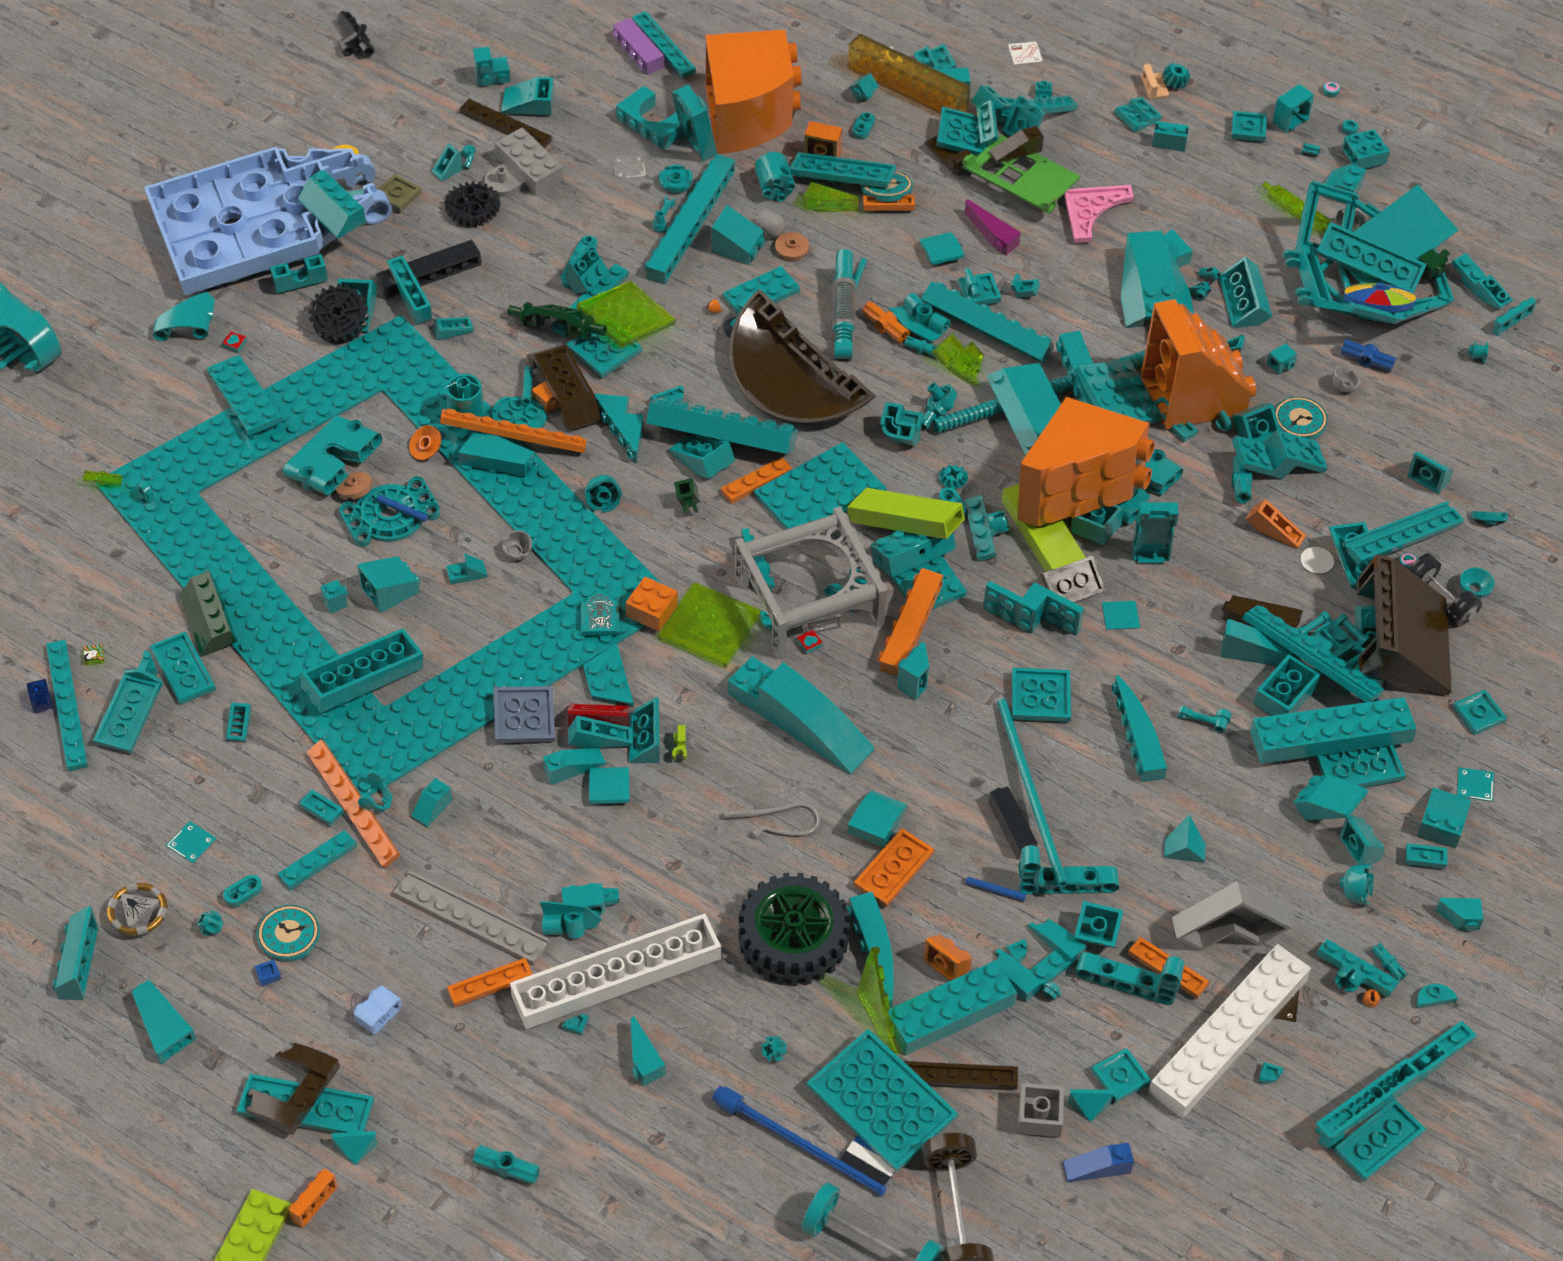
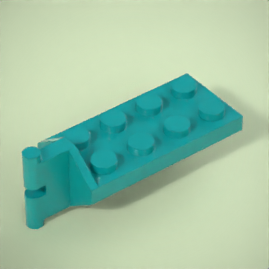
[93,651,163,754]

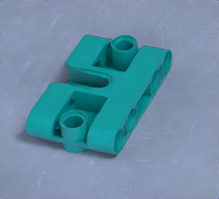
[283,415,383,495]
[1117,449,1184,524]

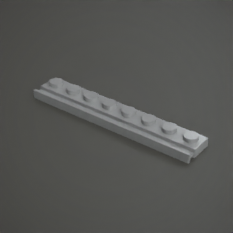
[393,870,550,966]

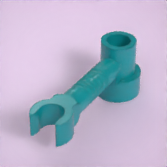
[652,196,675,232]
[1178,706,1232,733]

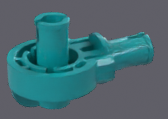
[921,382,957,429]

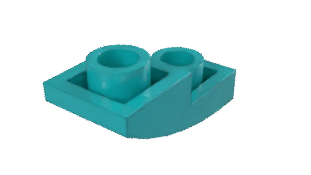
[1035,81,1053,99]

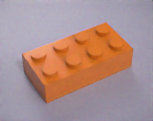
[289,1168,338,1229]

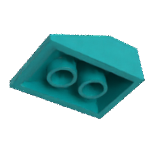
[337,278,377,332]
[669,433,735,479]
[1293,775,1369,821]
[1417,787,1471,849]

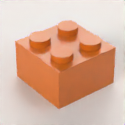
[804,121,842,157]
[625,577,678,632]

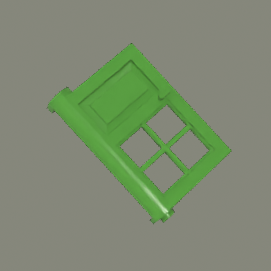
[962,135,1081,214]

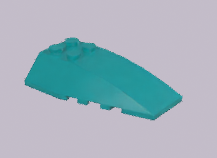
[1120,230,1194,328]

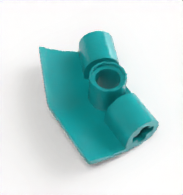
[889,293,950,342]

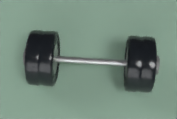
[1409,553,1483,626]

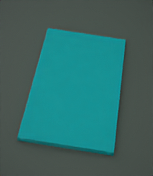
[1346,184,1459,284]

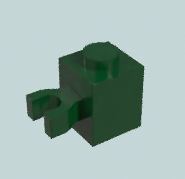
[1418,249,1450,281]
[674,478,700,515]

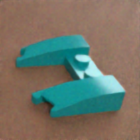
[995,919,1086,1002]

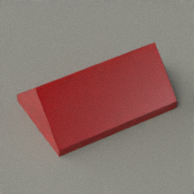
[568,703,629,727]

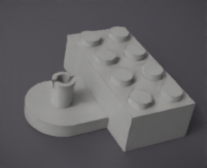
[485,128,564,197]

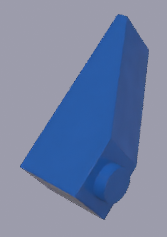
[1063,1142,1134,1182]

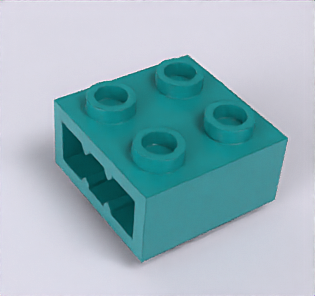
[1342,129,1390,169]

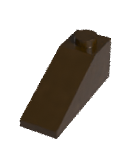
[989,126,1044,163]

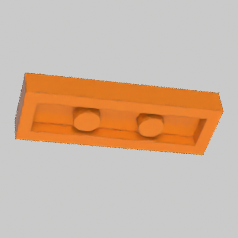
[863,195,915,211]

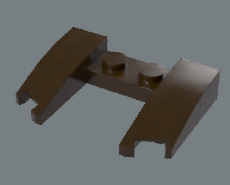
[246,1043,340,1136]

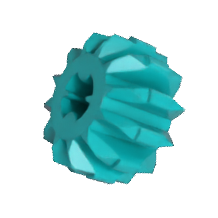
[1161,62,1191,90]

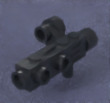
[337,11,375,57]

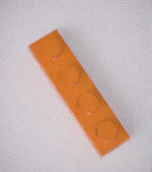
[721,457,792,504]
[1128,937,1209,999]
[447,958,533,1007]

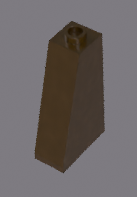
[1221,595,1303,629]

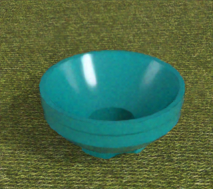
[1459,567,1495,598]

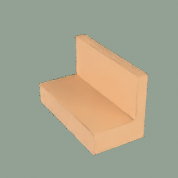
[1142,64,1169,100]

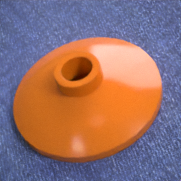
[409,425,441,460]

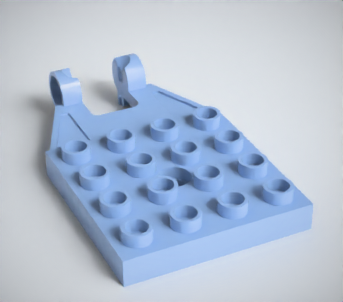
[144,146,392,295]

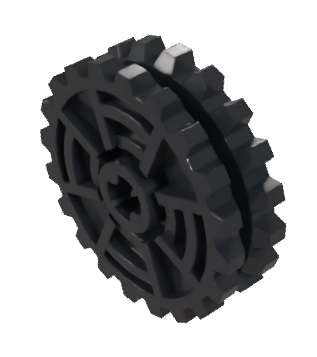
[309,284,369,344]

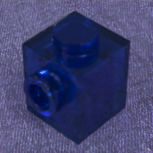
[26,679,53,713]

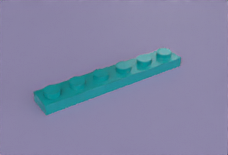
[632,11,696,79]
[551,263,629,338]

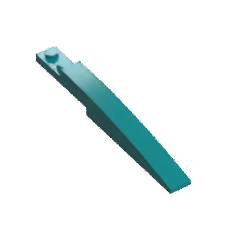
[1315,1021,1477,1140]

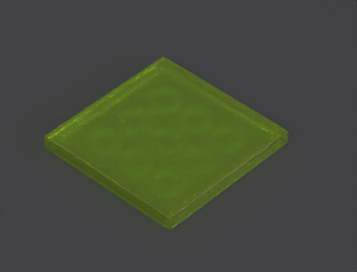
[577,281,676,348]
[658,582,762,668]

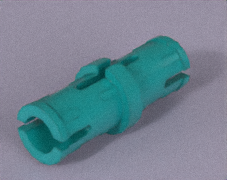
[904,336,941,358]
[1371,943,1408,981]

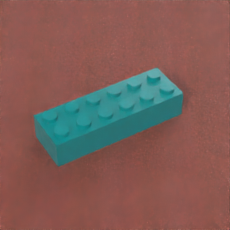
[301,628,423,713]
[885,960,1017,1056]

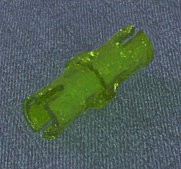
[83,470,123,486]

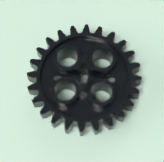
[444,181,500,226]

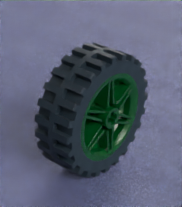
[738,873,850,986]

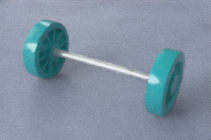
[801,1182,944,1261]

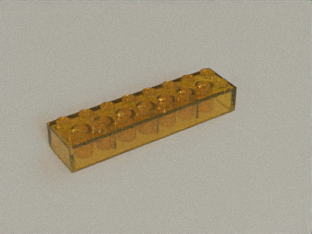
[847,33,971,113]

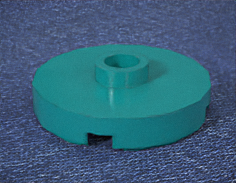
[659,165,693,193]

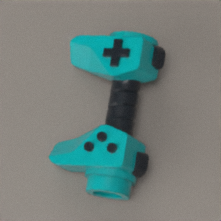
[1188,267,1221,301]

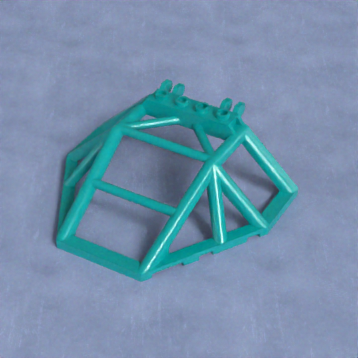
[1283,180,1454,324]

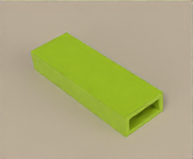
[1001,484,1086,572]
[848,488,965,539]

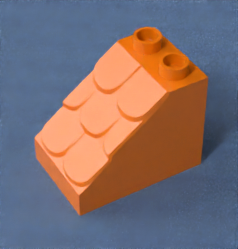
[1141,299,1256,430]
[1017,397,1155,526]

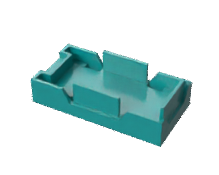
[1131,502,1179,564]

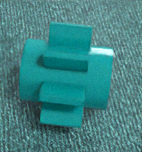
[197,909,224,937]
[761,1036,788,1062]

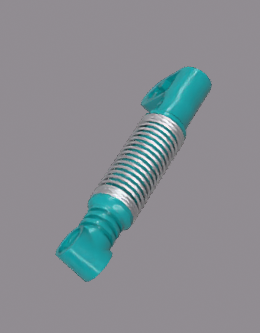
[832,249,856,359]

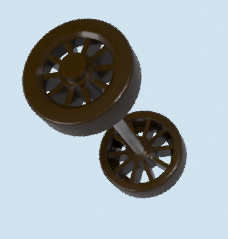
[921,1133,994,1261]

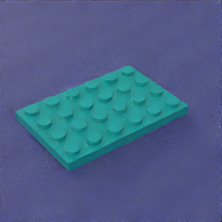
[754,442,887,530]
[807,1029,959,1172]

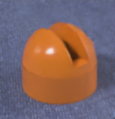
[707,299,722,314]
[1362,989,1380,1008]

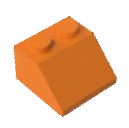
[923,935,972,981]

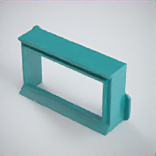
[672,84,717,162]

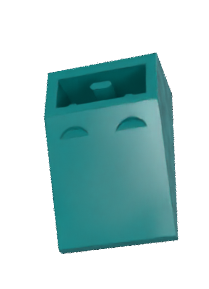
[501,77,554,115]

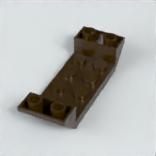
[526,345,601,432]

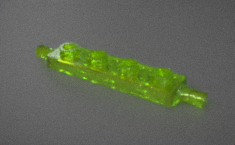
[1262,181,1331,233]

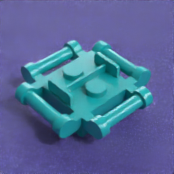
[1297,611,1371,675]

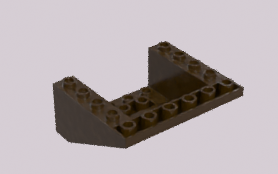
[1356,554,1452,696]

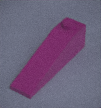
[965,199,1021,256]

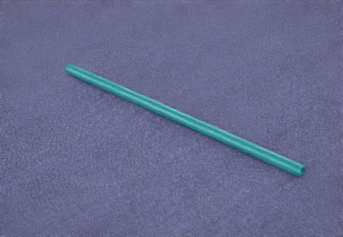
[997,699,1068,888]

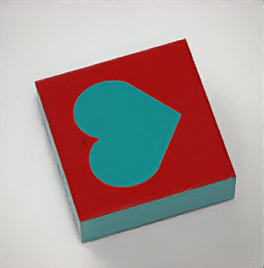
[222,331,247,353]
[796,629,823,654]

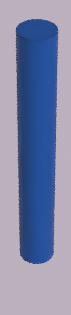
[376,495,428,522]
[965,876,1026,901]

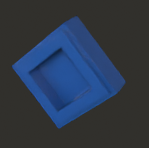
[254,959,281,986]

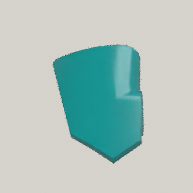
[540,901,602,939]

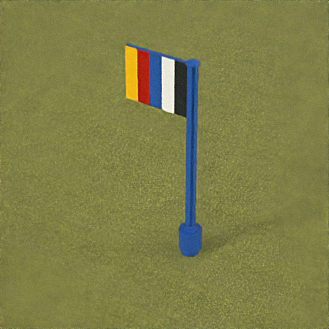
[712,1085,895,1197]

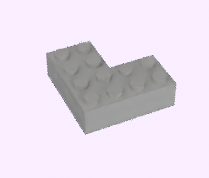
[1172,881,1292,951]

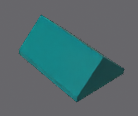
[629,697,660,763]

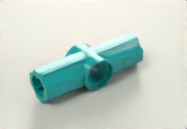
[472,1145,540,1185]

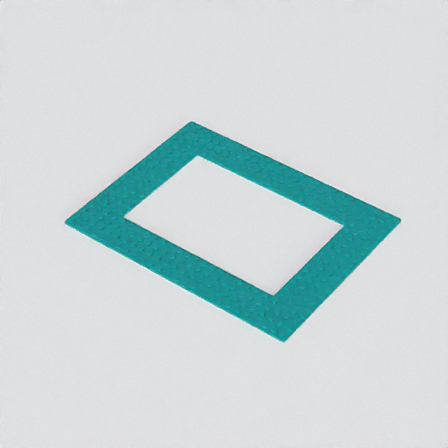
[95,315,679,797]

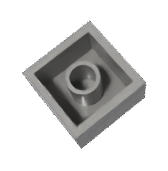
[1017,1083,1064,1137]

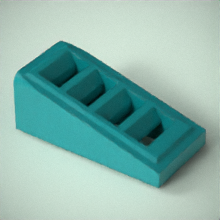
[433,317,474,340]
[226,702,252,742]

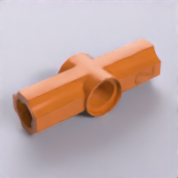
[862,301,910,343]

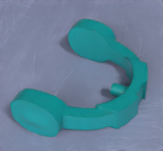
[358,770,393,812]

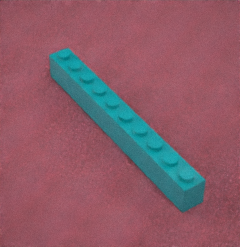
[644,154,735,284]

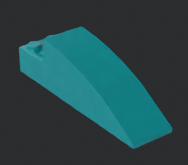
[728,656,875,775]

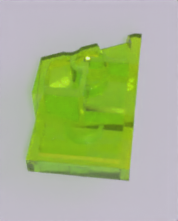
[932,333,983,386]

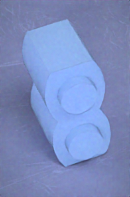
[354,986,402,1035]

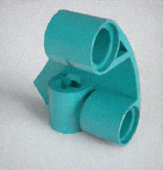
[153,292,215,341]

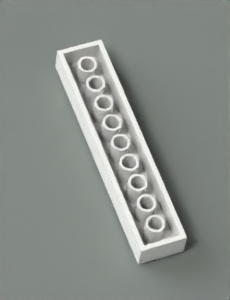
[510,914,721,1029]
[1149,944,1311,1119]

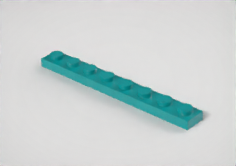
[46,639,88,772]

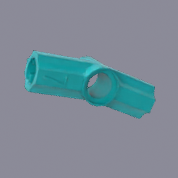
[1231,456,1252,504]

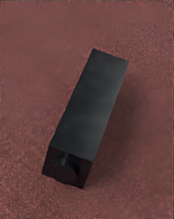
[988,786,1037,860]

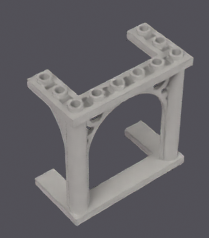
[735,507,888,659]

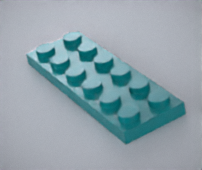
[790,152,896,188]
[1315,222,1427,293]
[207,354,283,436]
[237,1073,375,1133]

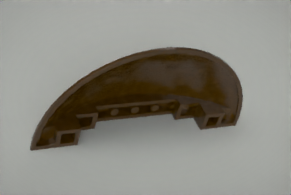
[729,289,876,423]

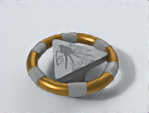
[107,883,168,936]

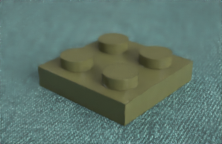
[377,174,422,212]

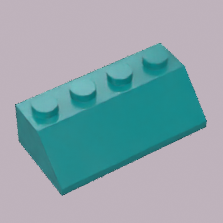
[298,169,366,239]
[1219,256,1273,328]
[1329,522,1372,591]
[53,906,99,1000]

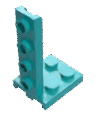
[1002,95,1079,137]

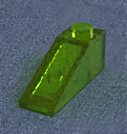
[803,182,859,213]

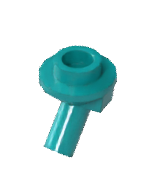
[460,145,476,169]

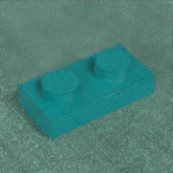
[299,789,344,826]
[1405,843,1447,869]

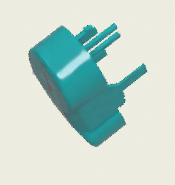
[0,283,62,372]

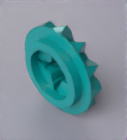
[939,464,968,489]

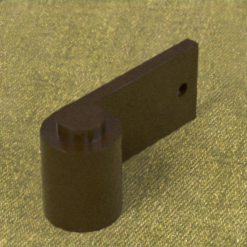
[924,136,971,173]

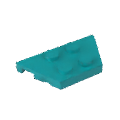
[583,644,634,707]

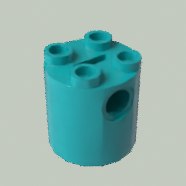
[754,152,796,202]
[445,374,484,417]

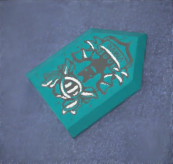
[581,588,620,636]

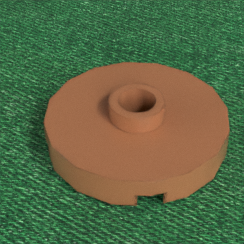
[775,232,809,261]
[336,472,373,500]

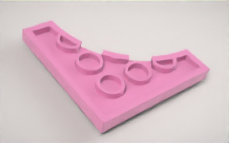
[1063,185,1134,243]

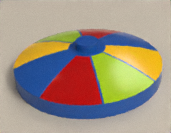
[1344,282,1416,312]

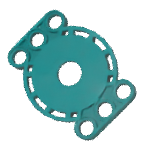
[339,476,440,547]

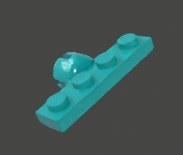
[964,495,1009,562]
[1316,939,1400,998]

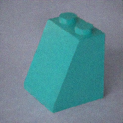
[711,205,765,265]
[357,556,420,613]

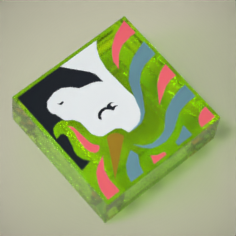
[83,644,105,666]

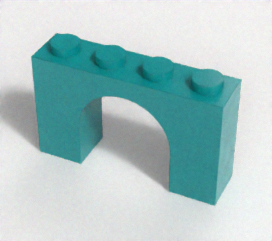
[616,86,692,150]

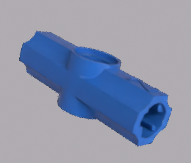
[1340,339,1396,372]

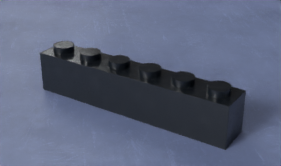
[375,239,482,299]

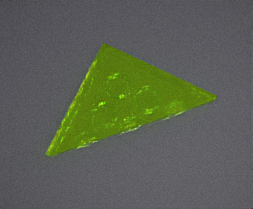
[856,946,898,1056]

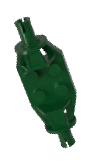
[507,302,607,340]

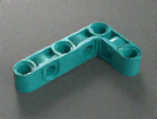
[1018,846,1120,894]
[1075,952,1185,1005]

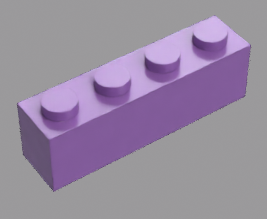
[612,18,664,75]

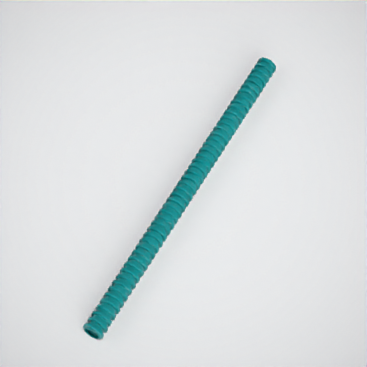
[933,349,1146,434]

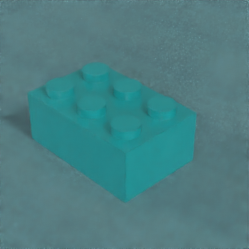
[1253,654,1321,716]

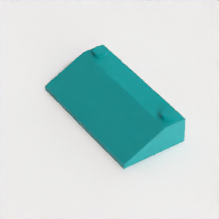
[987,363,1061,456]

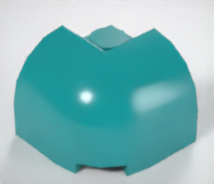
[881,402,924,446]

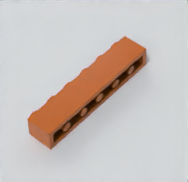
[878,568,943,676]

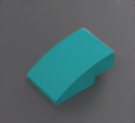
[847,790,908,848]

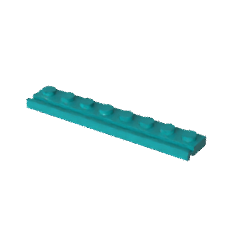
[1342,501,1464,565]
[1242,605,1384,702]

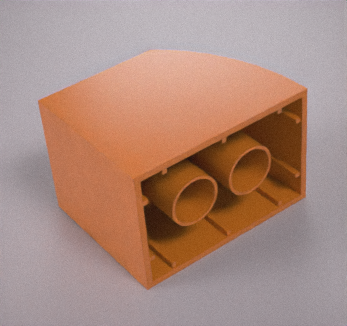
[705,29,802,154]

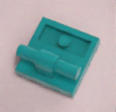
[958,268,1001,306]

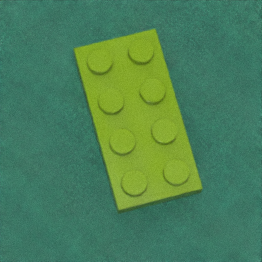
[214,1189,292,1261]

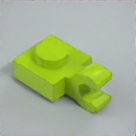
[672,725,687,761]

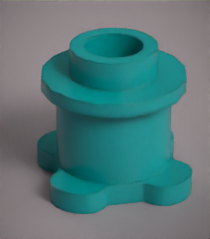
[1468,342,1489,363]

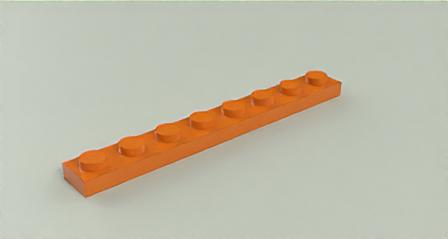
[440,409,587,453]
[306,740,401,868]

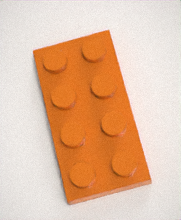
[854,828,935,908]

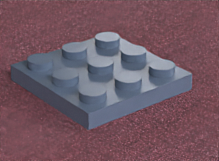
[493,686,555,743]

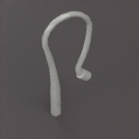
[724,803,821,839]

